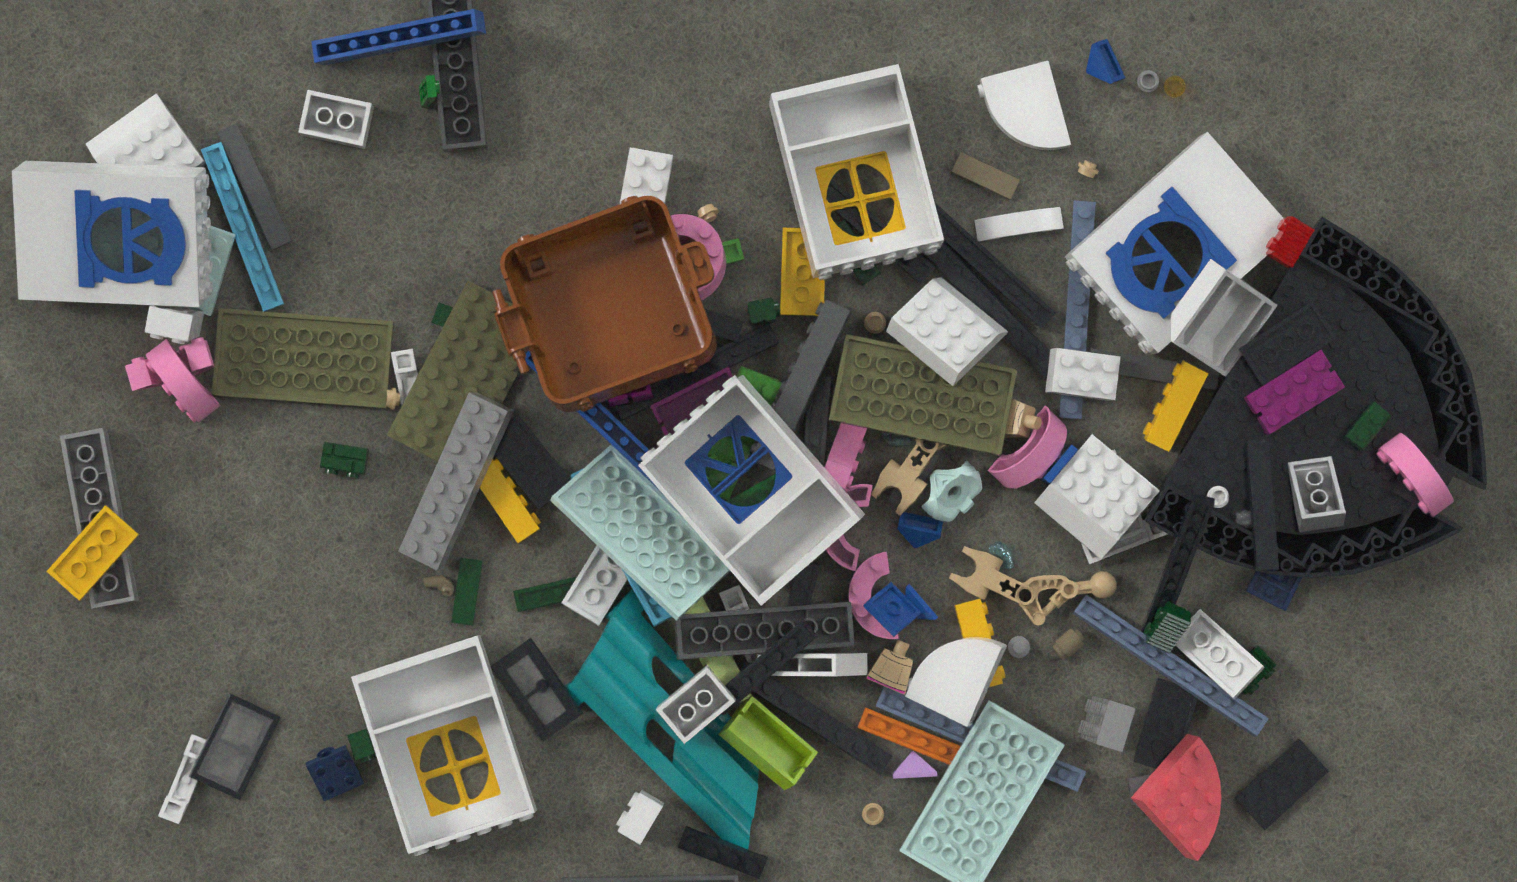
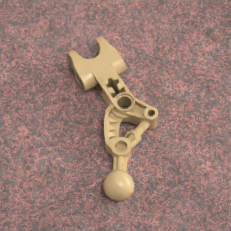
[871,438,949,516]
[949,546,1117,626]

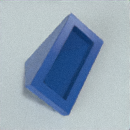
[1086,39,1125,84]
[897,512,943,548]
[905,584,938,620]

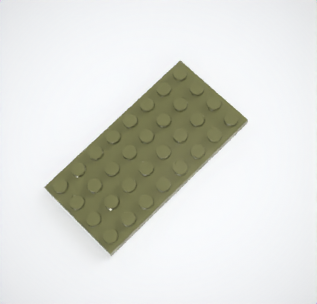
[387,280,527,462]
[212,308,394,408]
[828,334,1017,456]

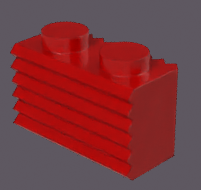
[1266,216,1314,268]

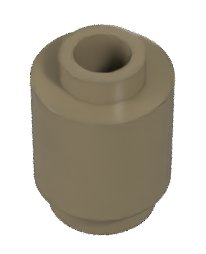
[1052,628,1085,660]

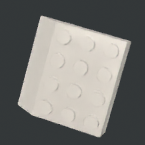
[86,93,206,167]
[1171,259,1278,377]
[886,277,1008,386]
[1034,434,1160,559]

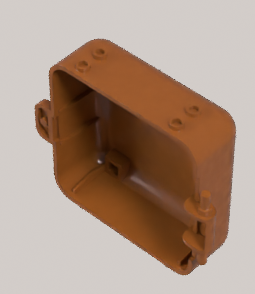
[492,196,716,412]

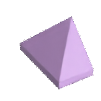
[892,751,937,779]

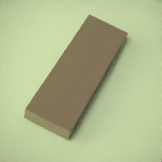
[951,152,1020,200]

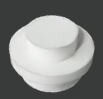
[1207,486,1229,508]

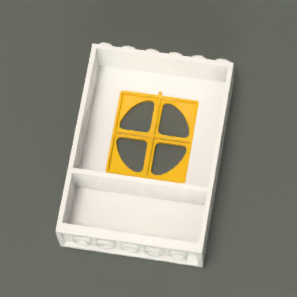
[769,64,944,280]
[351,635,537,856]

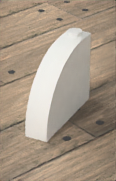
[977,61,1071,150]
[905,637,1007,727]
[757,653,867,676]

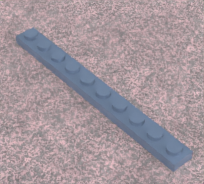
[1059,201,1096,419]
[1073,595,1269,738]
[876,686,1086,792]

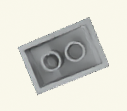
[1288,456,1346,532]

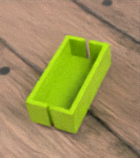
[718,696,818,791]

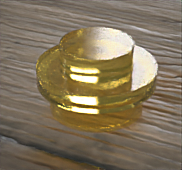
[1164,76,1186,98]

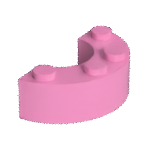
[671,214,726,300]
[125,337,214,391]
[146,339,220,423]
[988,405,1067,489]
[824,423,867,490]
[1376,433,1454,517]
[826,484,873,571]
[848,552,899,639]

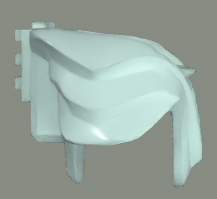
[922,461,982,522]

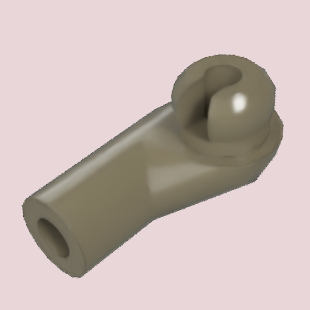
[423,575,454,597]

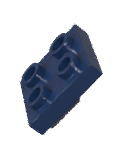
[1246,571,1303,611]
[306,745,364,801]

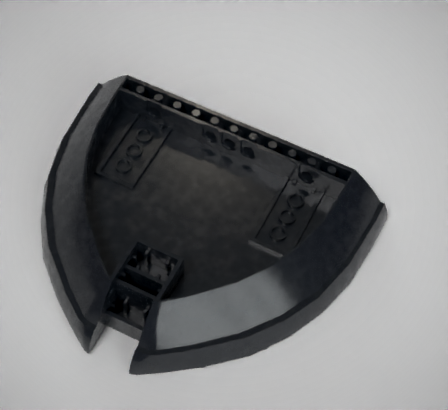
[1145,217,1487,578]

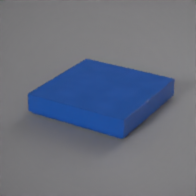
[1041,445,1078,485]
[863,582,922,637]

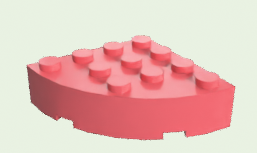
[1131,734,1221,861]

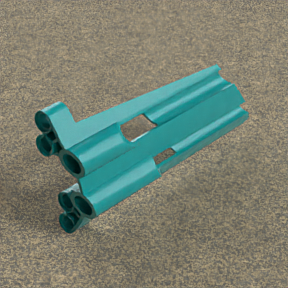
[565,588,759,849]

